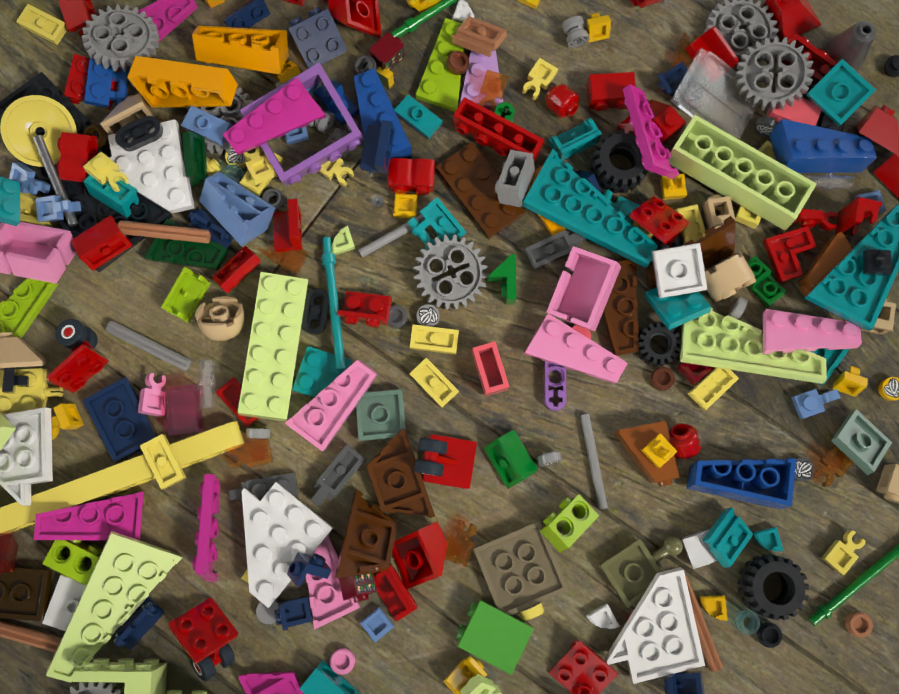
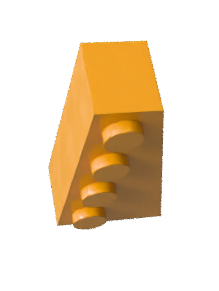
[192,26,289,75]
[127,56,238,108]

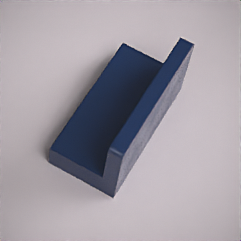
[360,120,395,174]

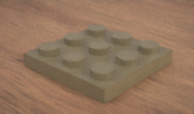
[473,521,569,615]

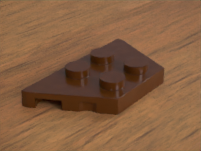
[366,428,435,518]
[335,490,397,578]

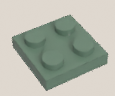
[356,389,406,441]
[831,409,892,475]

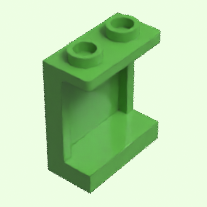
[455,598,534,675]

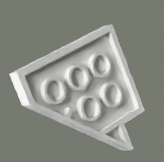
[108,119,195,214]
[0,407,53,506]
[242,482,333,608]
[605,567,705,684]

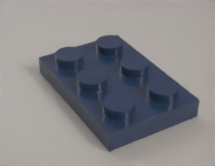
[82,377,158,463]

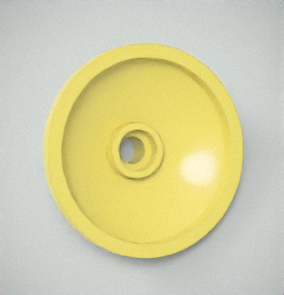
[0,95,77,167]

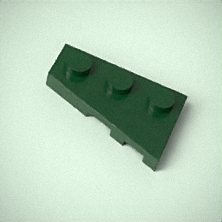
[144,218,229,270]

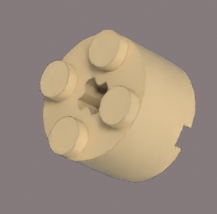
[705,252,756,302]

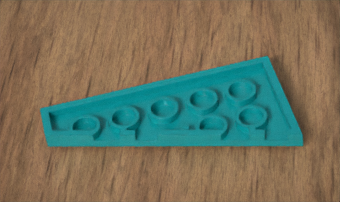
[522,149,658,268]
[804,202,899,331]

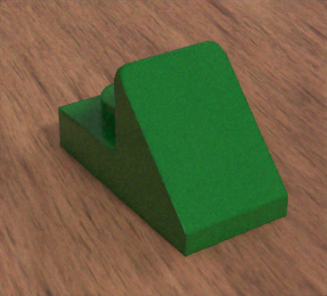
[487,254,517,305]

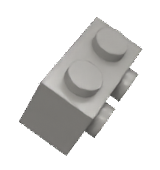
[495,150,535,207]

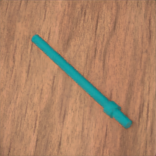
[321,237,346,371]

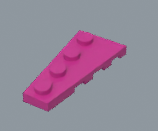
[139,0,198,43]
[223,78,326,155]
[623,84,679,179]
[192,474,220,582]
[33,491,144,541]

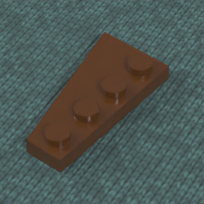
[647,216,736,289]
[603,259,639,357]

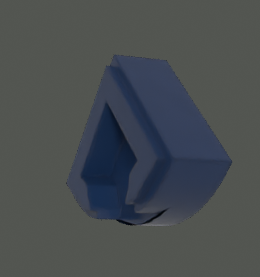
[576,170,602,193]

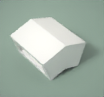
[682,530,718,569]

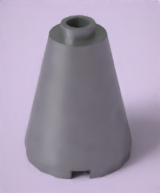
[821,21,876,72]

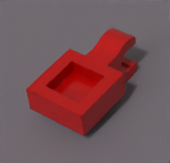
[792,209,837,231]

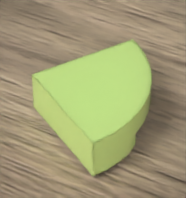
[332,226,355,255]

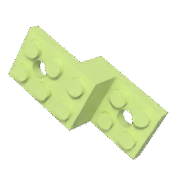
[73,658,207,694]

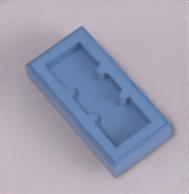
[181,106,233,146]

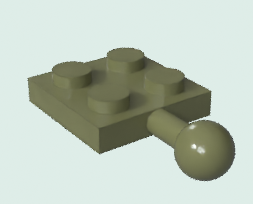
[599,536,683,608]

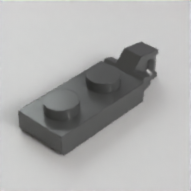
[524,230,587,271]
[310,444,366,507]
[229,473,299,500]

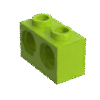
[540,494,599,553]
[42,540,103,586]

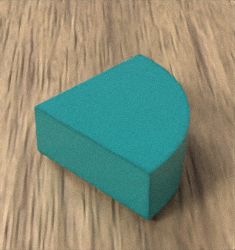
[752,527,784,552]

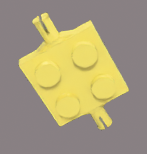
[0,368,63,415]

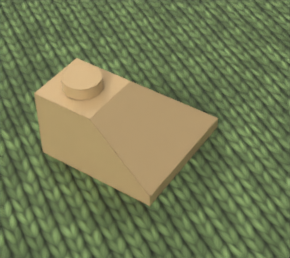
[100,93,154,135]
[0,332,47,368]

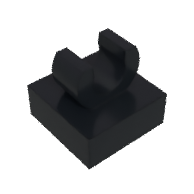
[863,249,892,276]
[2,368,29,394]

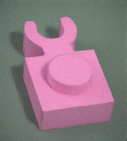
[138,373,167,417]

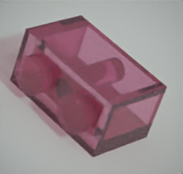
[162,384,204,437]

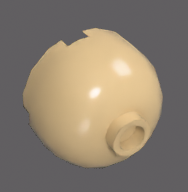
[195,296,245,341]

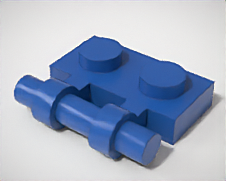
[84,59,131,108]

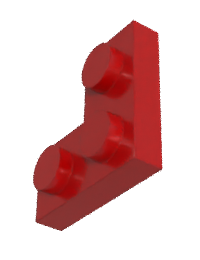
[762,226,816,283]

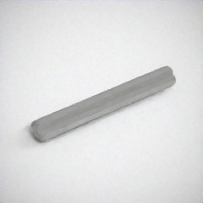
[105,321,192,371]

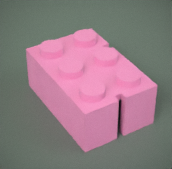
[0,222,77,284]
[547,246,621,332]

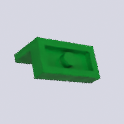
[483,430,538,489]

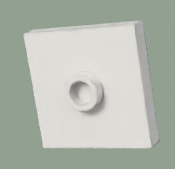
[651,243,708,298]
[42,575,86,631]

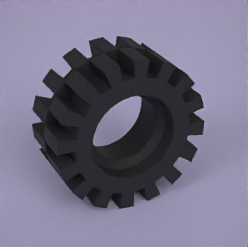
[637,322,682,367]

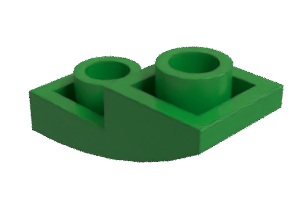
[747,256,786,308]

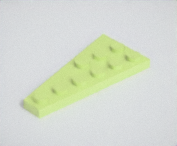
[680,308,827,384]
[46,531,183,683]

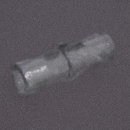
[804,173,854,191]
[197,360,217,408]

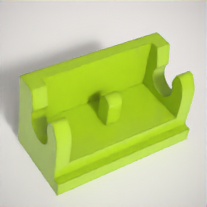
[161,267,211,323]

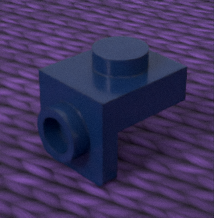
[657,61,695,97]
[287,552,332,586]
[274,596,312,631]
[664,671,705,694]

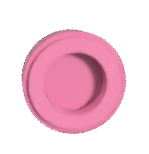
[330,647,355,675]

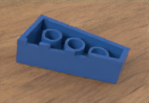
[354,68,412,173]
[769,119,877,173]
[686,458,797,510]

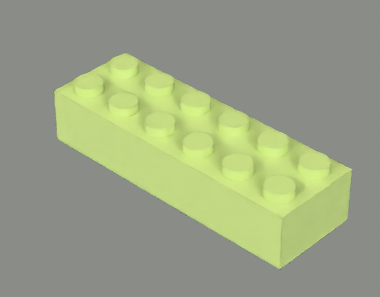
[668,115,817,231]
[238,272,308,422]

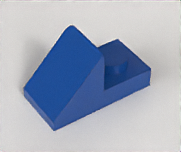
[313,79,359,126]

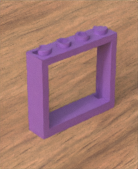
[240,62,364,186]

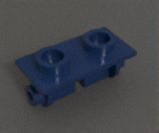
[223,0,271,28]
[188,208,234,248]
[113,596,165,651]

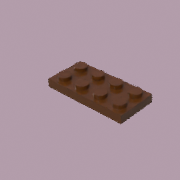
[436,142,526,240]

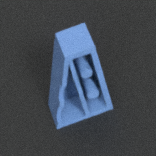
[199,171,275,246]

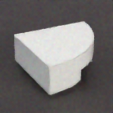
[452,0,474,23]
[585,603,620,629]

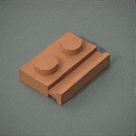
[451,16,507,57]

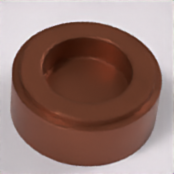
[446,51,469,75]
[650,367,675,391]

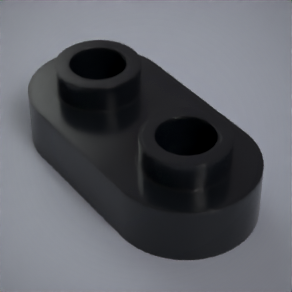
[115,116,163,151]
[302,288,329,336]

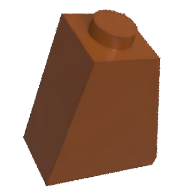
[798,231,852,297]
[615,421,680,486]

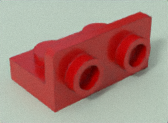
[211,246,260,293]
[337,291,392,328]

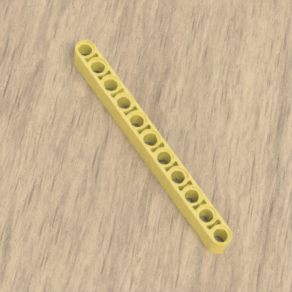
[0,421,245,536]

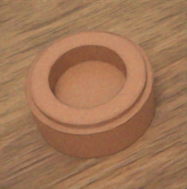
[845,611,873,638]

